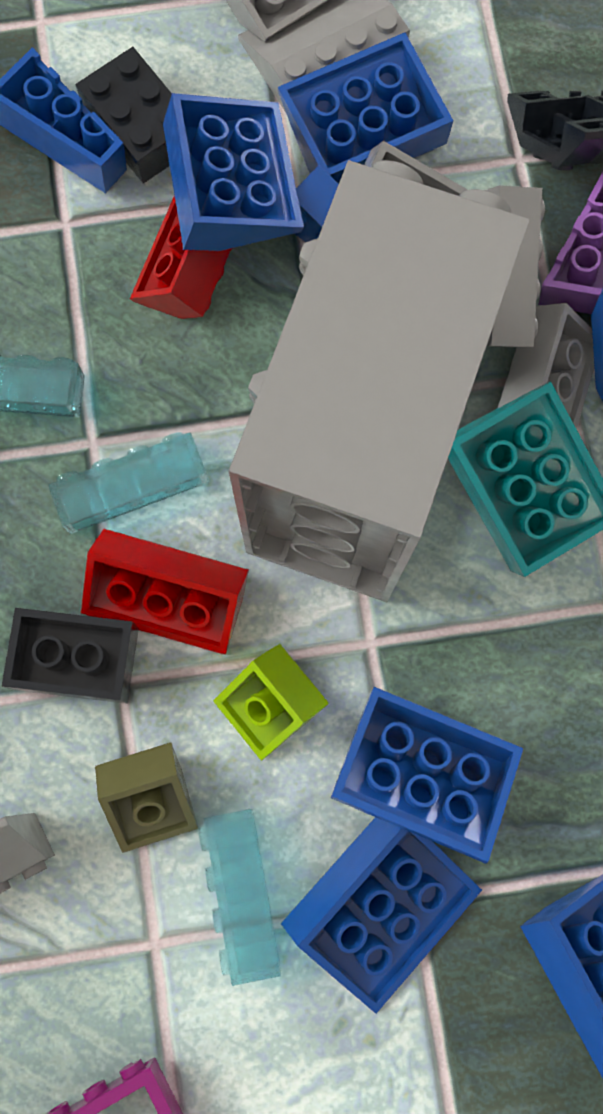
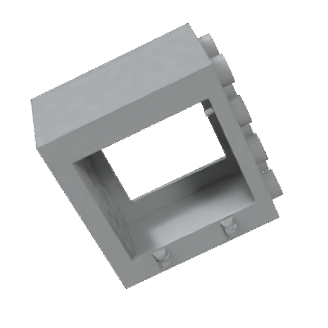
[229,160,530,603]

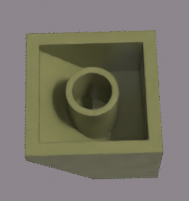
[95,742,198,853]

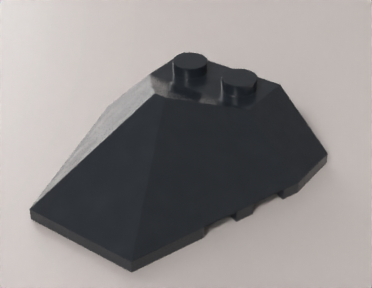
[507,91,603,170]

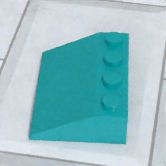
[448,382,603,577]

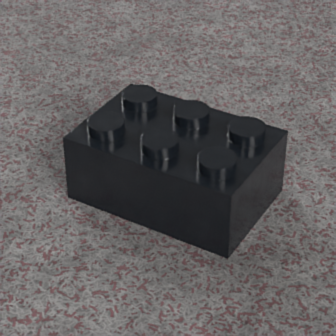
[75,46,172,184]
[2,608,139,704]

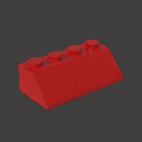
[130,195,233,319]
[81,529,249,655]

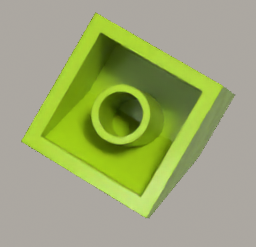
[213,643,329,761]

